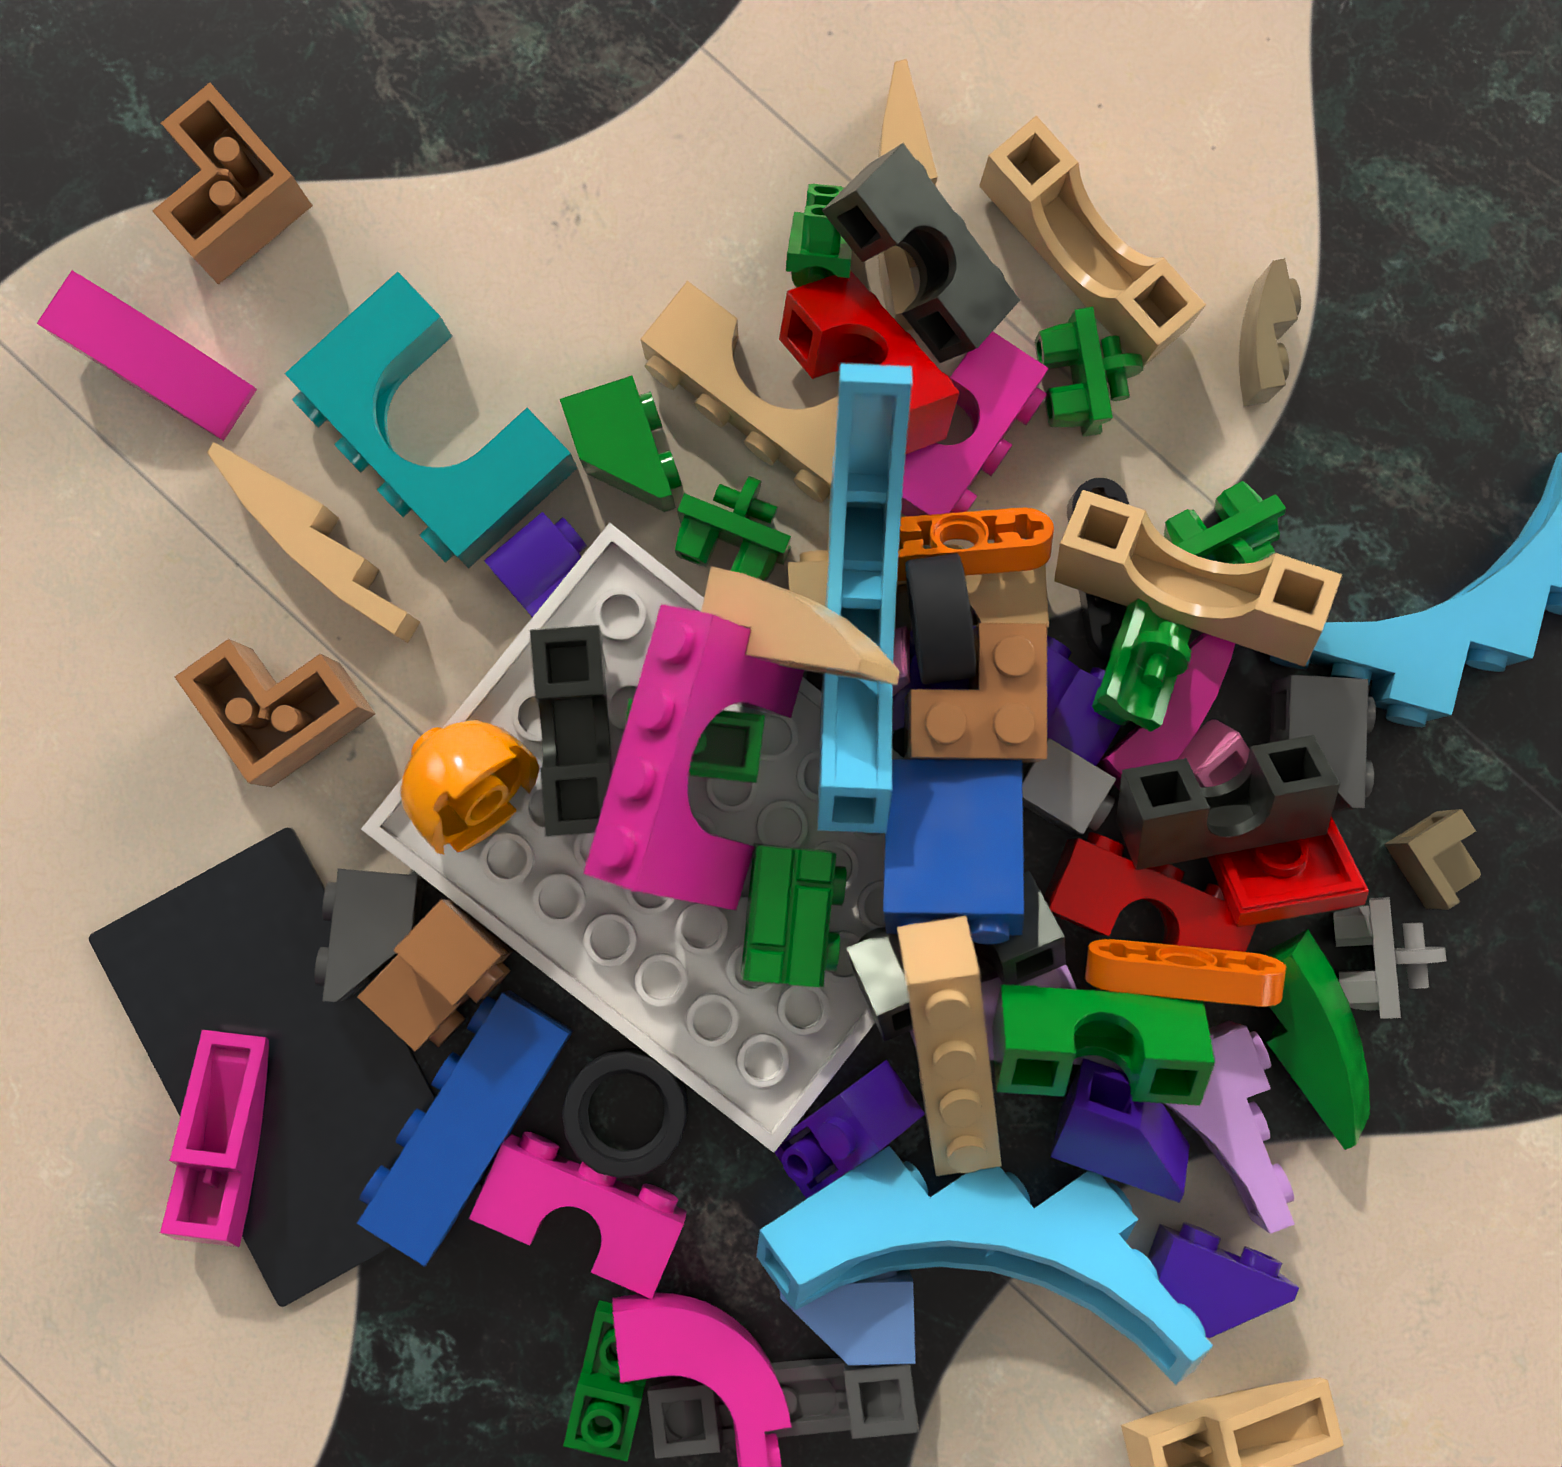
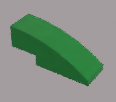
[1264,929,1370,1150]

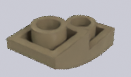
[1239,258,1301,407]

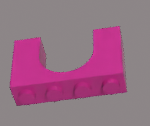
[583,604,804,911]

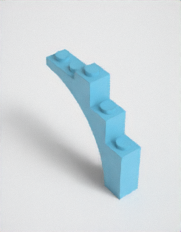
[818,364,912,833]
[1269,452,1562,727]
[756,1146,1213,1385]

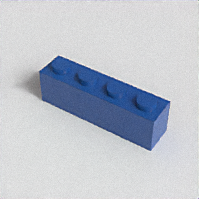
[357,990,574,1266]

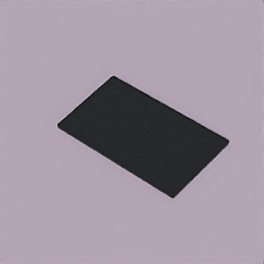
[89,827,483,1307]

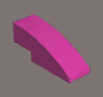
[37,270,257,441]
[1097,633,1235,791]
[160,1030,269,1247]

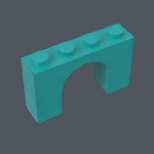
[284,271,578,569]

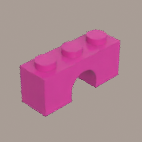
[901,331,1049,517]
[469,1132,687,1299]

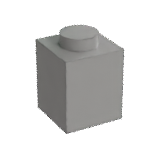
[1022,738,1116,836]

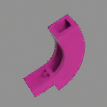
[613,1293,791,1467]

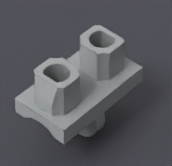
[1333,897,1447,1019]

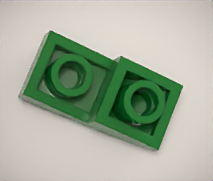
[563,1300,647,1462]

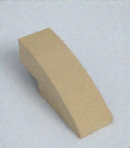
[701,567,900,685]
[1121,1377,1344,1467]

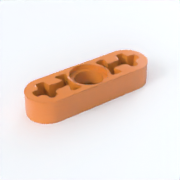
[897,507,1054,581]
[1085,939,1286,1007]

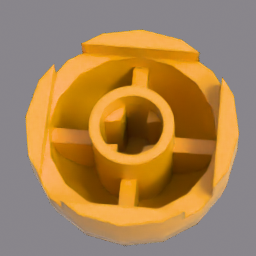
[400,720,540,854]

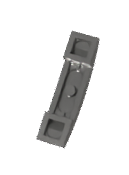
[647,1358,919,1459]

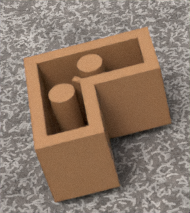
[152,83,313,285]
[904,623,1047,763]
[174,639,376,788]
[358,899,513,1051]

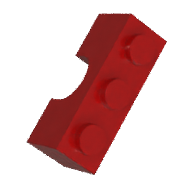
[779,270,960,455]
[1044,832,1257,952]

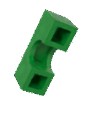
[992,984,1215,1106]

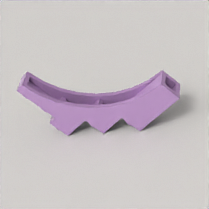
[910,965,1295,1234]

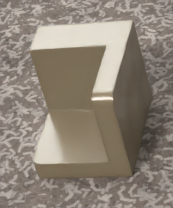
[1384,809,1481,910]

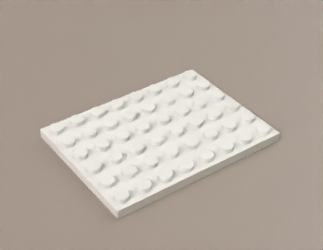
[361,523,904,1153]

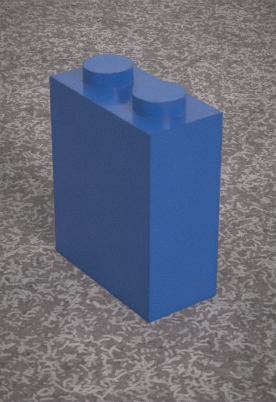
[883,759,1024,944]

